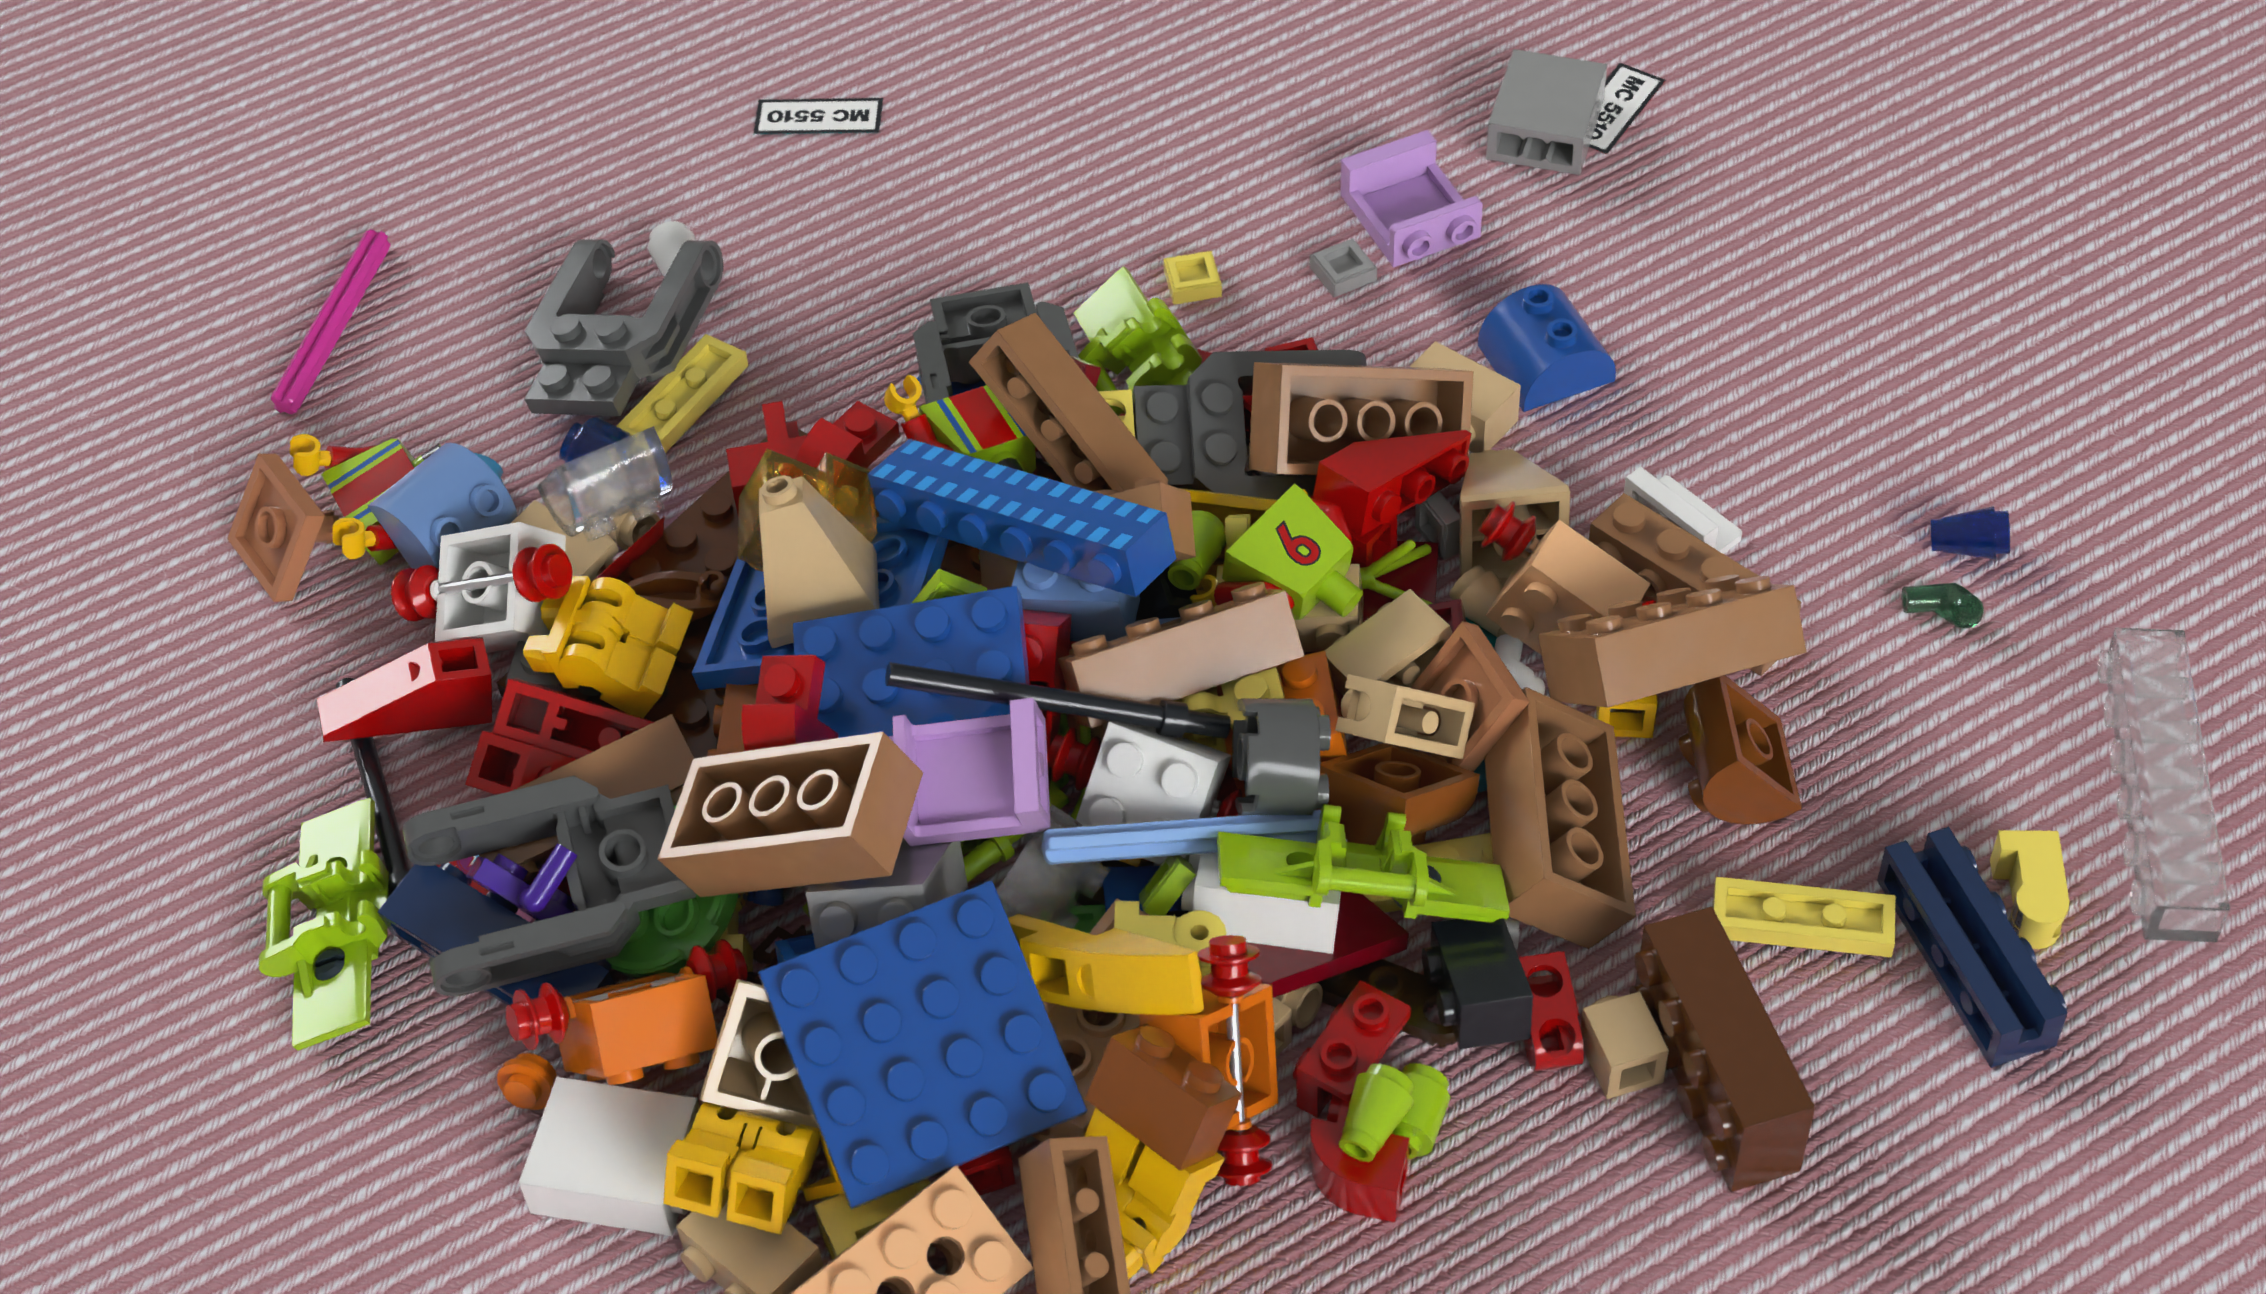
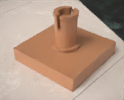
[227,454,339,602]
[1411,621,1530,772]

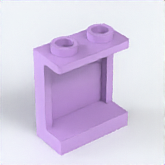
[1341,130,1483,268]
[888,698,1051,847]

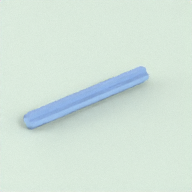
[1041,810,1321,865]

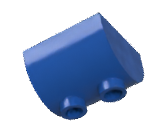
[1478,284,1616,412]

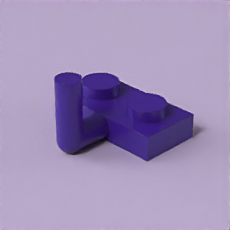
[466,843,578,920]

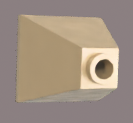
[1459,449,1570,585]
[759,476,879,649]
[700,979,819,1128]

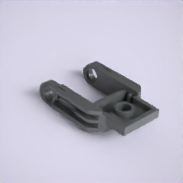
[524,239,723,416]
[913,282,1079,404]
[1132,350,1367,500]
[402,776,696,996]

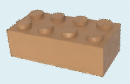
[1249,362,1474,477]
[1538,575,1807,708]
[1485,687,1636,949]
[658,732,923,897]

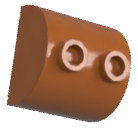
[1678,675,1802,824]
[1320,743,1480,845]

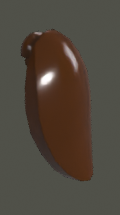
[627,570,728,622]

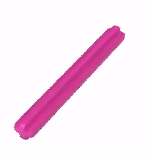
[271,229,391,415]

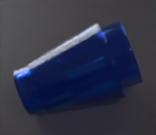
[1930,506,2010,560]

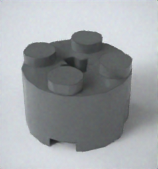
[1232,698,1331,815]

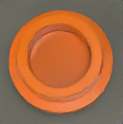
[497,1053,557,1110]

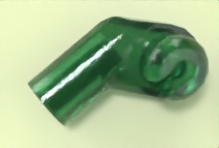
[1901,583,1984,629]

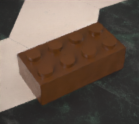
[1630,906,1815,1192]

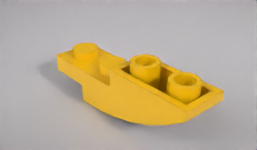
[1008,914,1204,1015]

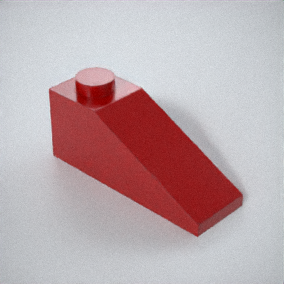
[492,678,654,759]

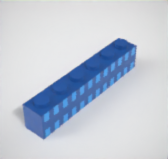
[868,439,1177,597]

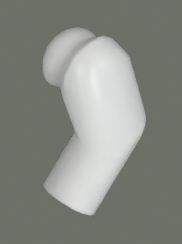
[1494,634,1545,695]

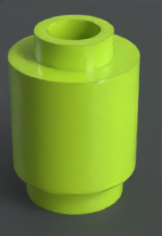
[1392,1063,1450,1159]

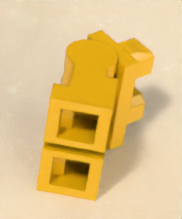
[523,576,693,718]
[663,1102,821,1235]
[1084,1107,1225,1279]

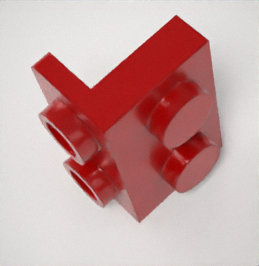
[1293,980,1411,1118]

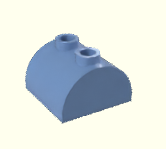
[368,443,517,569]

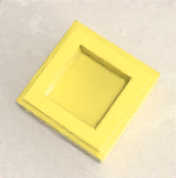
[1163,251,1222,305]

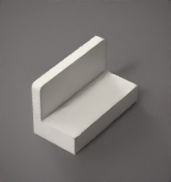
[1624,466,1742,554]

